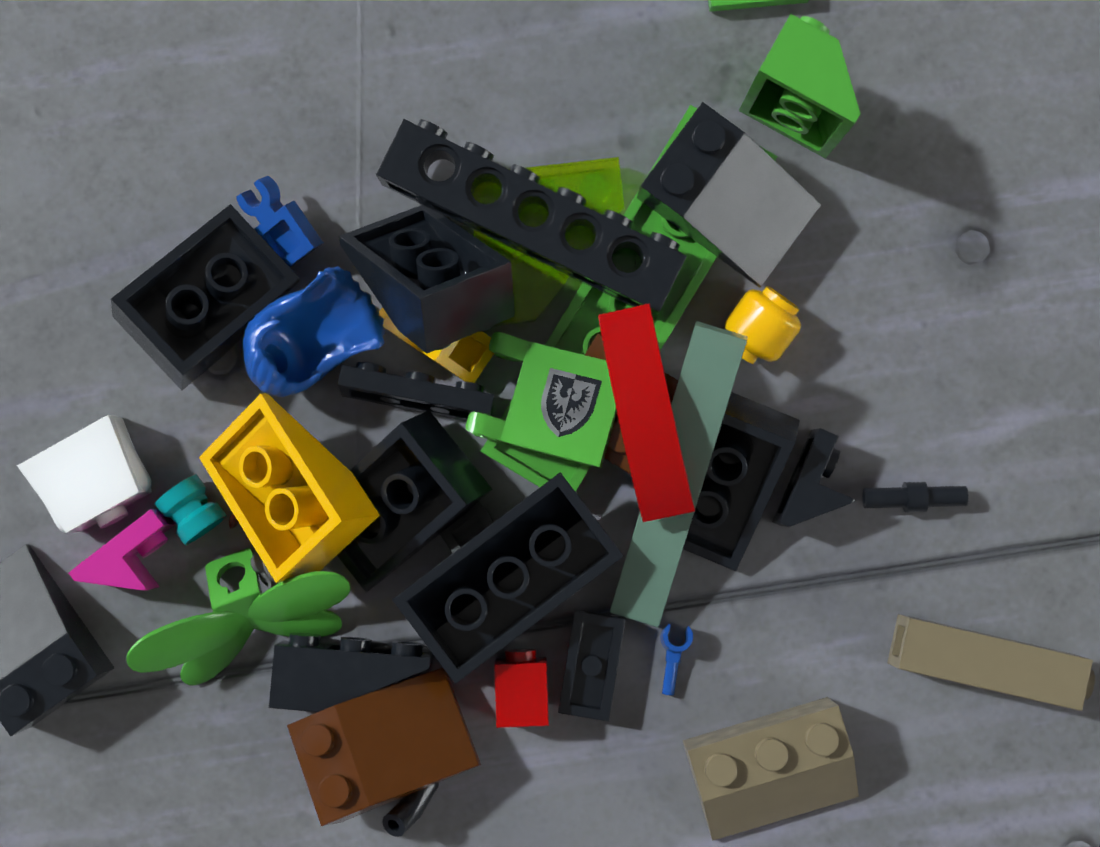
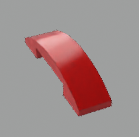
[598,303,695,522]

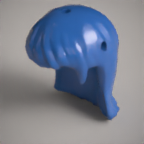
[243,266,385,397]

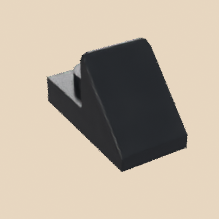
[772,428,856,527]

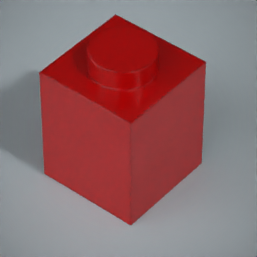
[494,649,549,728]

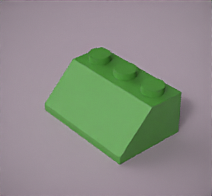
[739,14,861,159]

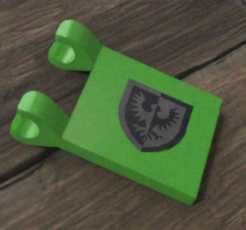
[466,332,617,468]

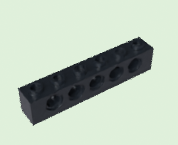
[376,119,687,318]

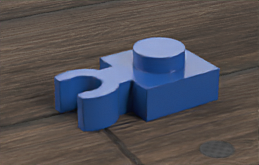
[236,176,324,268]

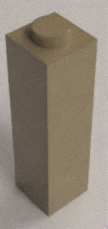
[887,614,1095,711]

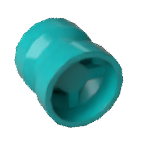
[155,474,227,546]

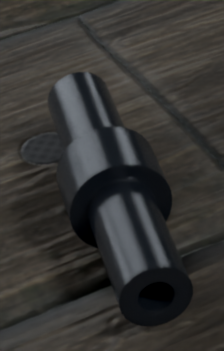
[862,482,968,513]

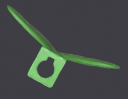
[126,548,351,685]

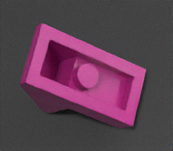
[68,508,175,591]

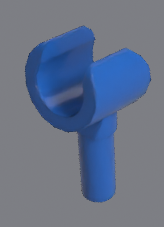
[660,624,693,696]

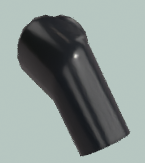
[382,783,439,837]

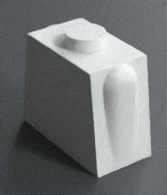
[17,415,152,534]

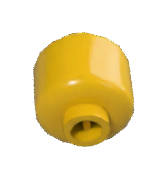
[725,286,801,364]

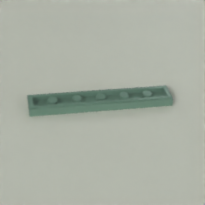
[610,321,748,628]

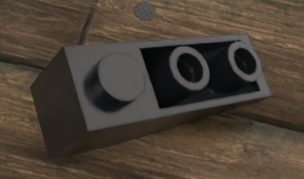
[269,633,434,712]

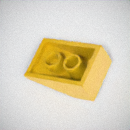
[199,393,380,583]

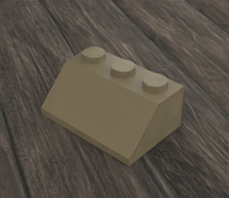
[682,697,859,841]

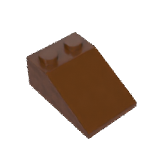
[287,668,481,826]

